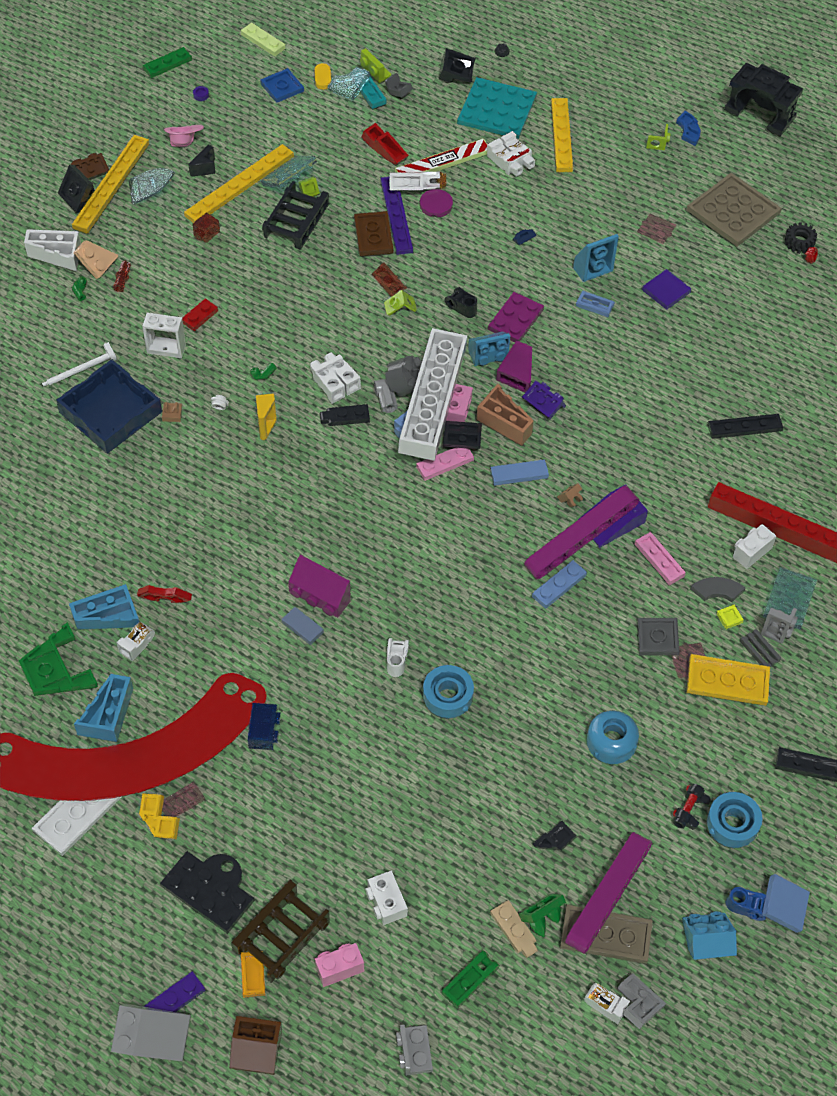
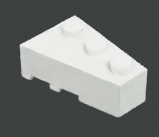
[24,229,81,271]

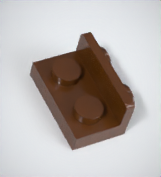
[70,153,109,180]

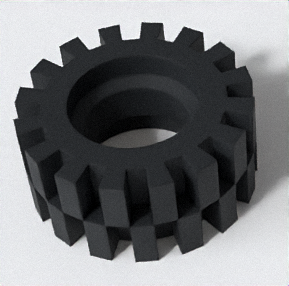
[784,222,817,254]

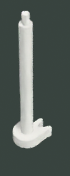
[42,342,117,387]

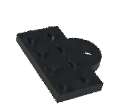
[160,851,255,934]

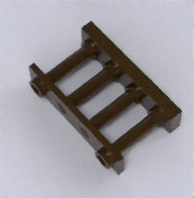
[231,879,330,983]

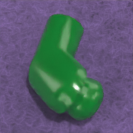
[72,276,87,301]
[250,363,277,380]

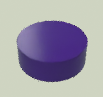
[193,86,209,101]

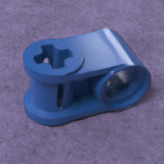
[726,887,766,921]

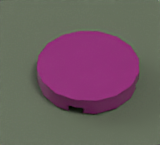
[420,189,453,217]

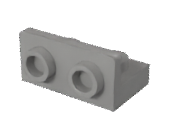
[761,608,798,644]
[396,1024,433,1075]

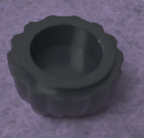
[495,43,510,57]

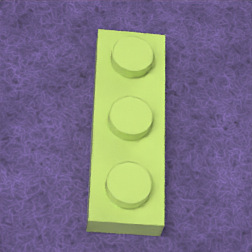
[241,23,286,56]

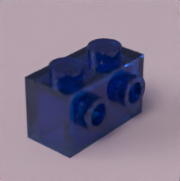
[248,703,281,750]

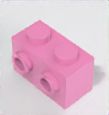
[446,384,473,422]
[315,943,364,987]

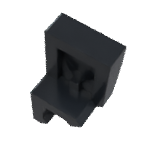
[533,821,577,850]

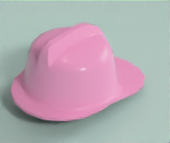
[164,125,204,147]

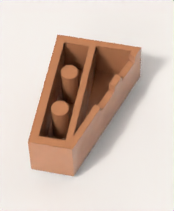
[477,384,534,446]

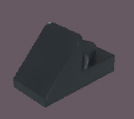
[188,144,216,177]

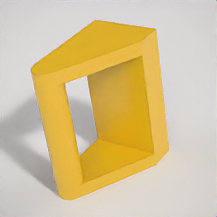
[256,394,277,440]

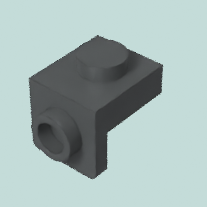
[385,73,413,97]

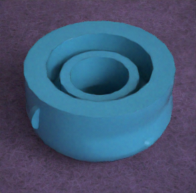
[423,665,474,719]
[587,710,639,764]
[707,792,762,848]

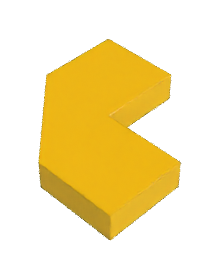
[139,793,180,840]

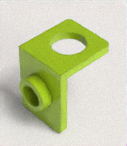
[646,124,671,150]
[384,290,417,316]

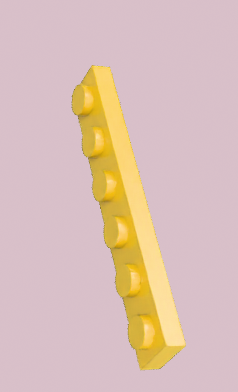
[551,98,573,172]

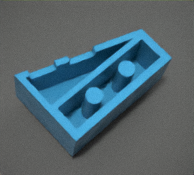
[69,584,139,629]
[74,674,133,742]

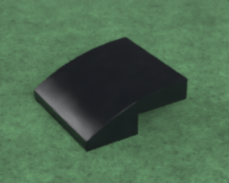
[443,421,482,449]

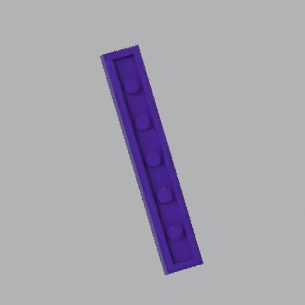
[380,177,413,255]

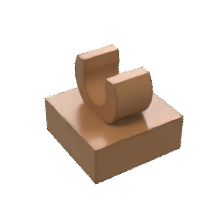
[162,402,183,422]
[557,483,583,507]

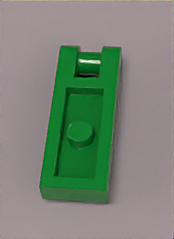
[441,950,500,1009]

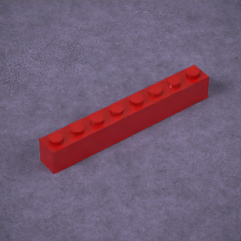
[708,482,837,563]

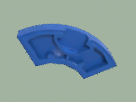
[676,111,701,146]

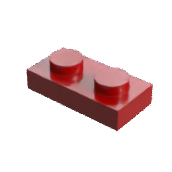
[182,298,218,331]

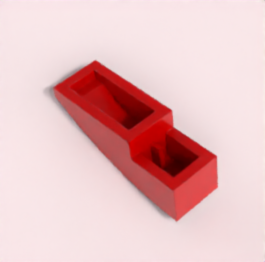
[361,123,409,165]

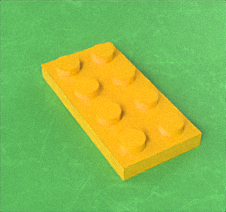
[687,654,770,706]

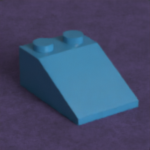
[573,234,619,282]

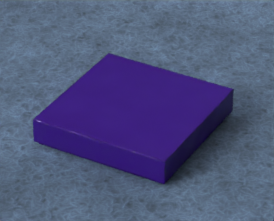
[642,269,691,310]

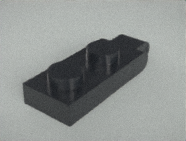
[319,404,370,426]

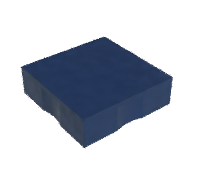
[56,359,162,454]

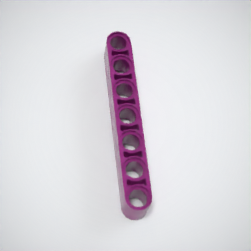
[524,485,640,579]
[565,832,652,954]

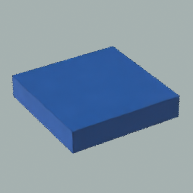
[260,68,304,103]

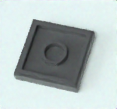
[638,618,679,656]

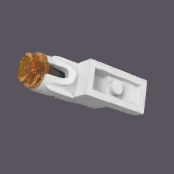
[390,172,446,190]

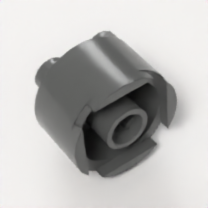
[385,356,422,397]

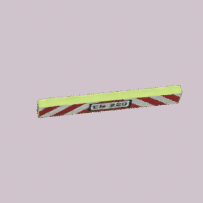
[395,139,488,173]

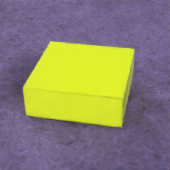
[716,605,744,629]

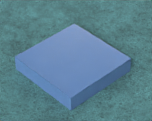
[762,874,810,933]

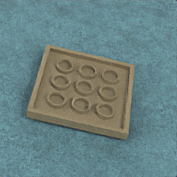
[686,173,782,247]

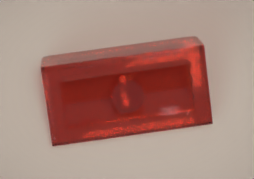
[372,262,407,296]

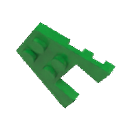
[19,622,98,696]

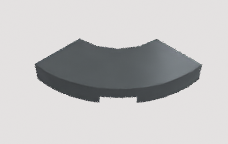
[690,577,746,602]

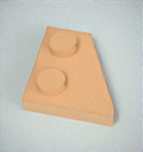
[73,240,118,279]

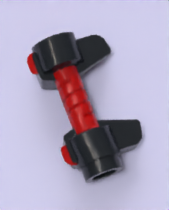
[673,784,711,830]

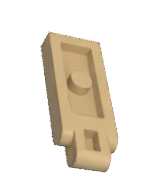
[490,900,538,958]

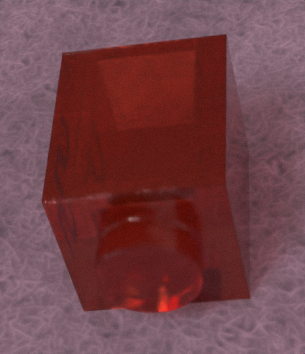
[192,212,220,243]

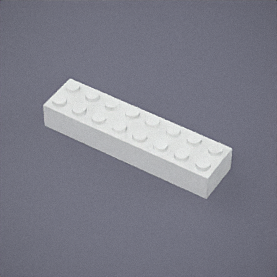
[398,328,467,461]

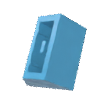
[468,332,510,366]
[682,912,737,960]

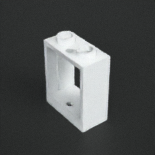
[142,313,186,358]

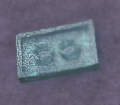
[260,156,317,188]
[763,567,817,630]

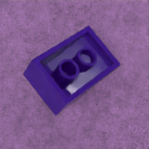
[578,484,648,548]

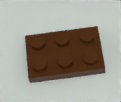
[354,211,394,256]

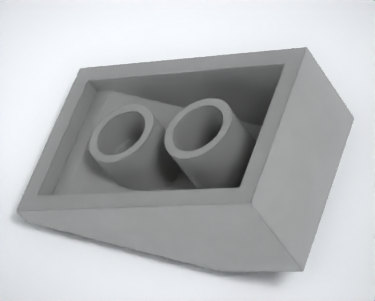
[111,1004,191,1061]

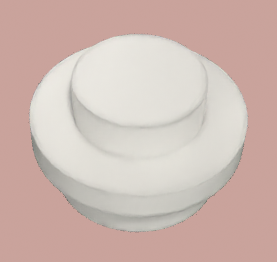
[211,395,229,410]

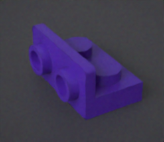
[522,381,566,419]

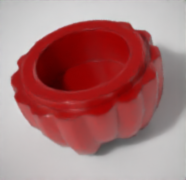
[805,247,818,264]

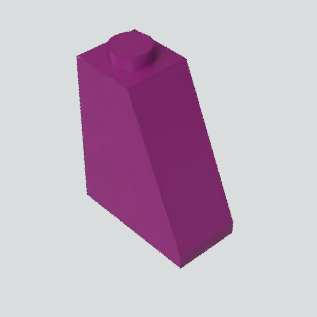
[496,340,533,393]

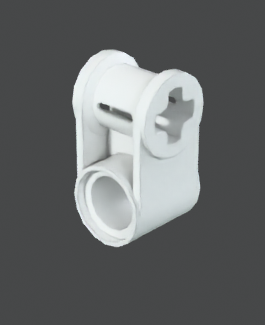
[387,638,409,677]

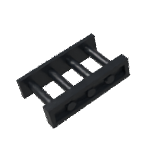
[262,181,329,250]

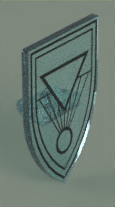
[128,168,175,205]

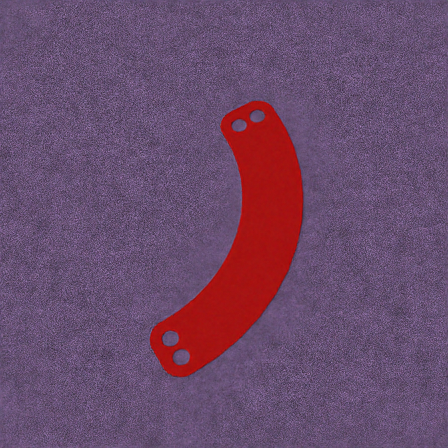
[0,673,267,801]

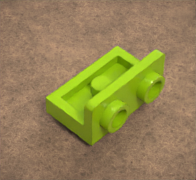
[360,48,392,83]

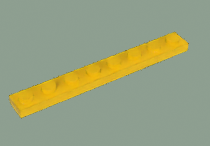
[72,135,149,234]
[184,144,294,225]

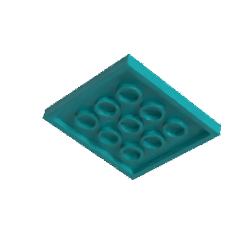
[457,77,537,139]

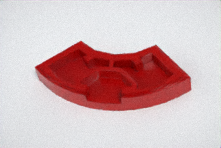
[137,585,192,603]

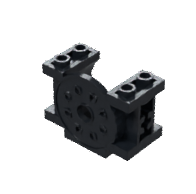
[724,63,803,136]

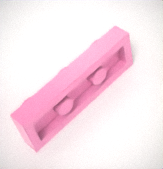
[416,447,474,481]
[634,532,686,585]

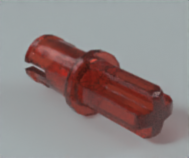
[113,260,131,292]

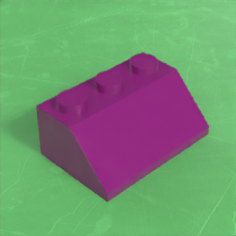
[288,554,351,618]

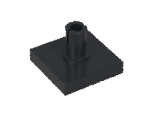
[58,165,94,213]

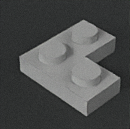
[617,973,666,1030]

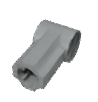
[374,379,398,413]

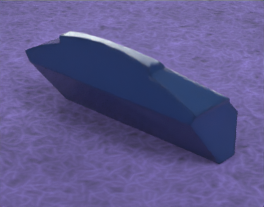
[512,229,536,245]

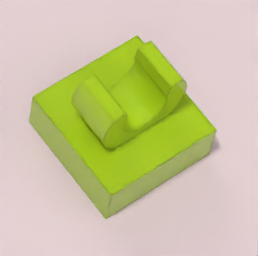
[298,177,320,196]

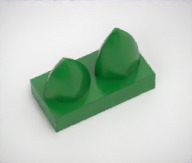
[519,894,566,937]

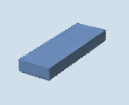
[490,460,549,486]

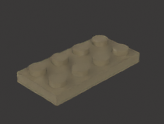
[560,905,653,964]

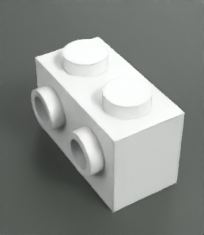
[733,524,776,569]
[365,870,408,925]

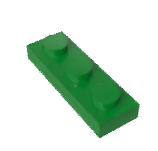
[143,47,192,78]

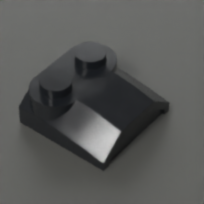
[439,48,476,82]

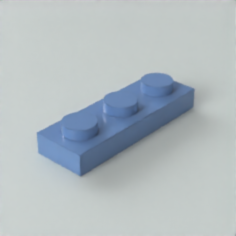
[532,560,587,609]

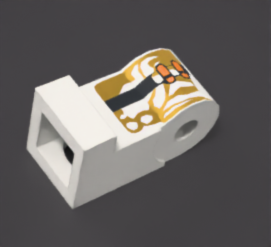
[117,622,155,661]
[584,983,630,1024]

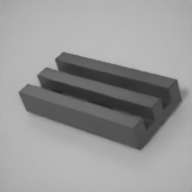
[740,629,781,667]

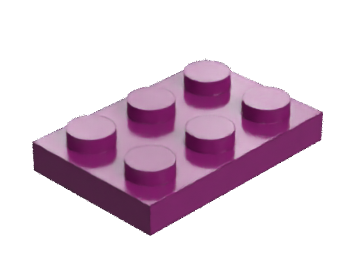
[488,292,544,342]

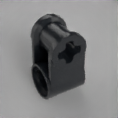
[444,287,477,318]

